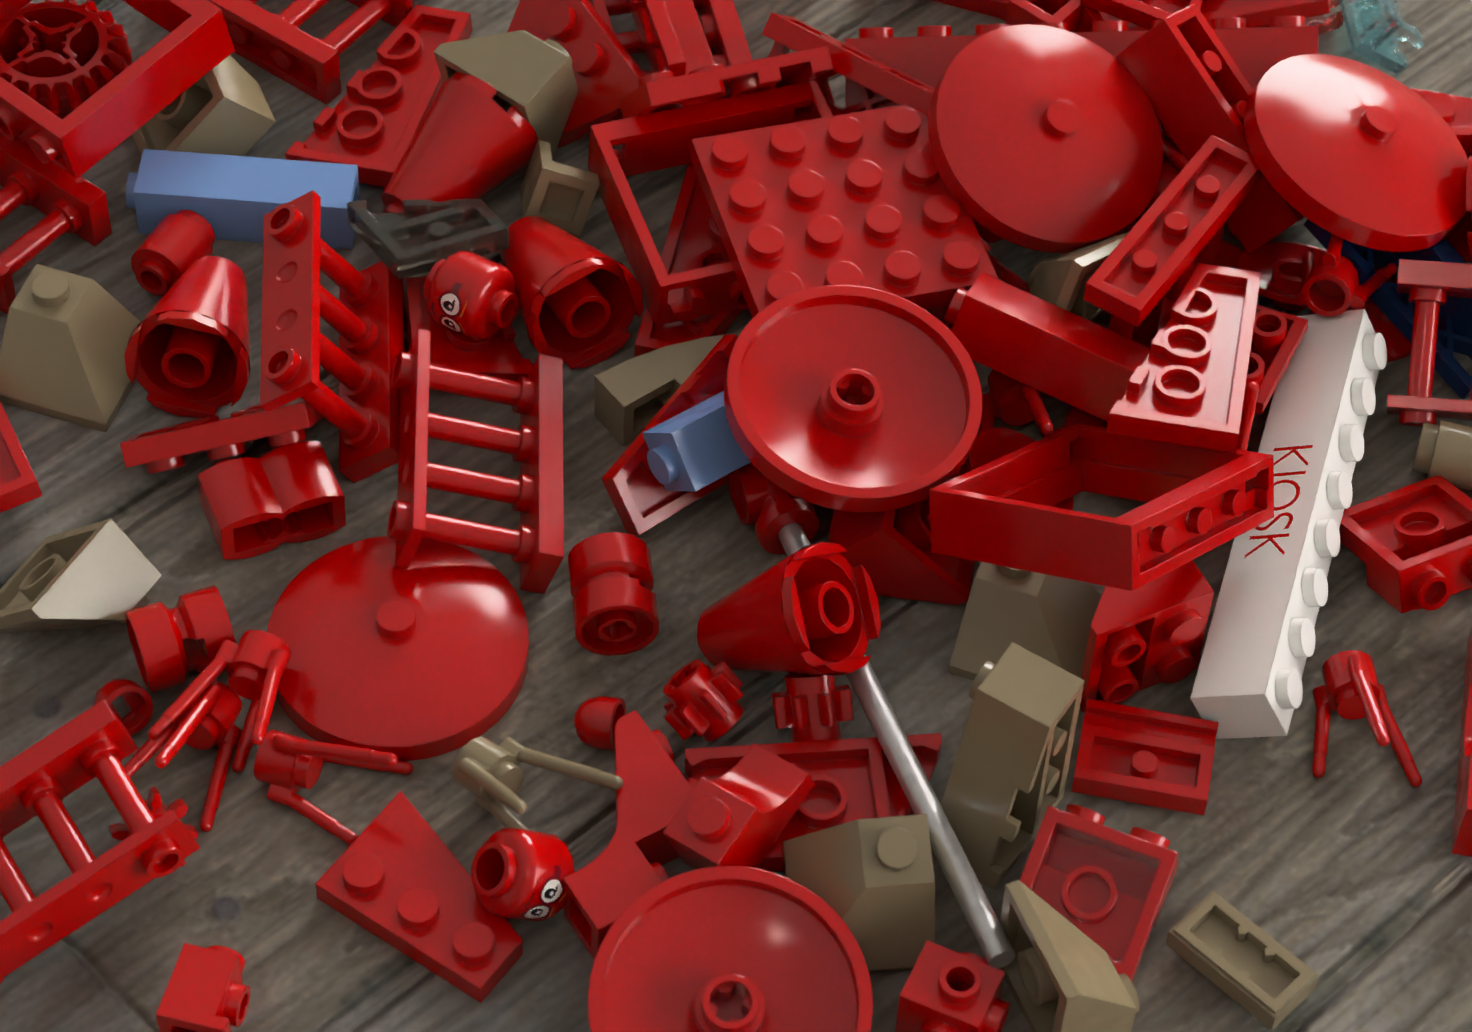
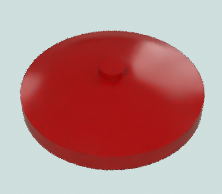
[928,24,1163,253]
[1244,54,1468,252]
[724,285,983,512]
[267,536,529,762]
[588,866,873,1032]

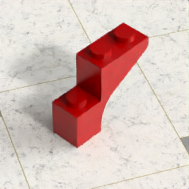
[563,710,698,960]

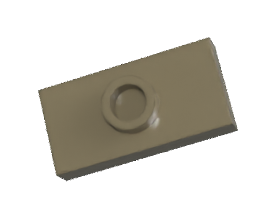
[1165,891,1320,1031]

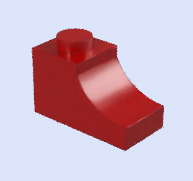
[663,743,815,870]

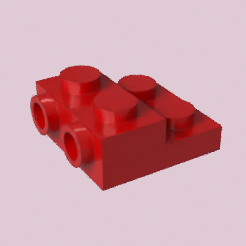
[1339,476,1472,614]
[1020,804,1179,982]

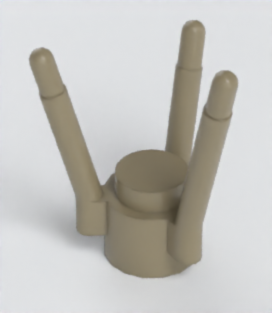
[452,737,623,830]

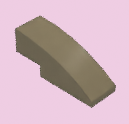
[594,333,740,446]

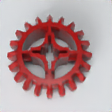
[0,0,133,119]

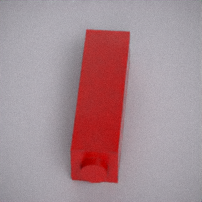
[944,272,1150,422]

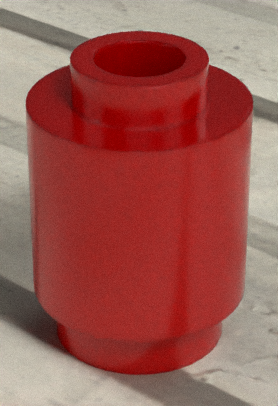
[131,210,215,296]

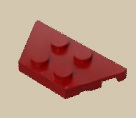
[507,0,646,148]
[684,733,942,872]

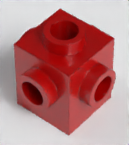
[895,940,1010,1032]

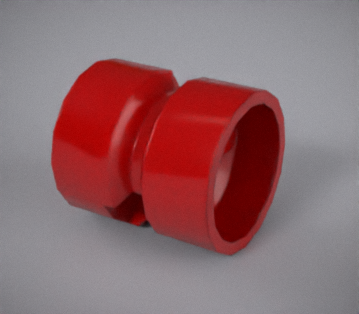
[568,532,659,656]
[124,585,236,694]

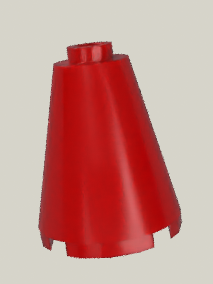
[381,72,539,233]
[499,216,644,369]
[124,256,251,418]
[697,542,881,676]

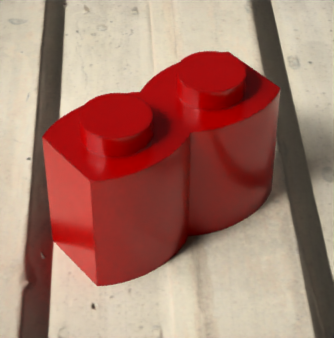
[198,441,346,560]

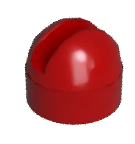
[93,678,153,735]
[574,696,626,751]

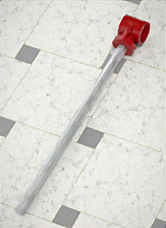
[727,462,1015,968]

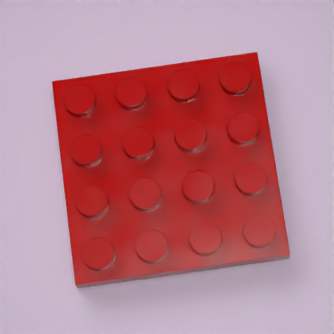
[690,104,998,318]

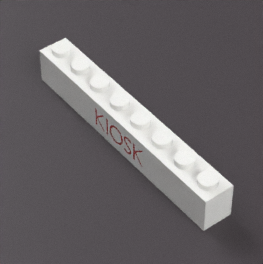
[1190,309,1387,739]

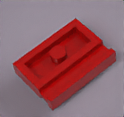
[1071,699,1219,816]

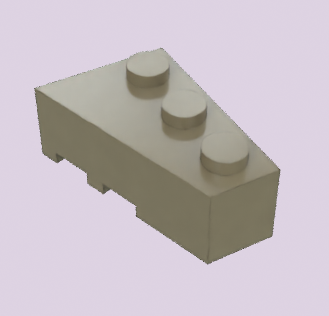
[931,642,1085,890]

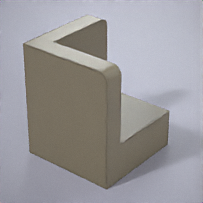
[520,140,600,236]

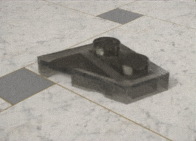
[347,199,509,280]

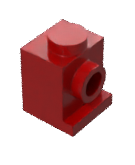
[156,943,250,1032]

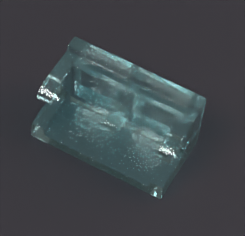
[1339,0,1424,74]

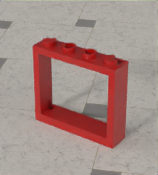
[0,0,235,179]
[587,80,833,326]
[927,423,1274,591]

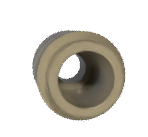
[1412,419,1472,491]

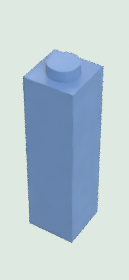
[126,149,361,249]
[642,391,750,492]

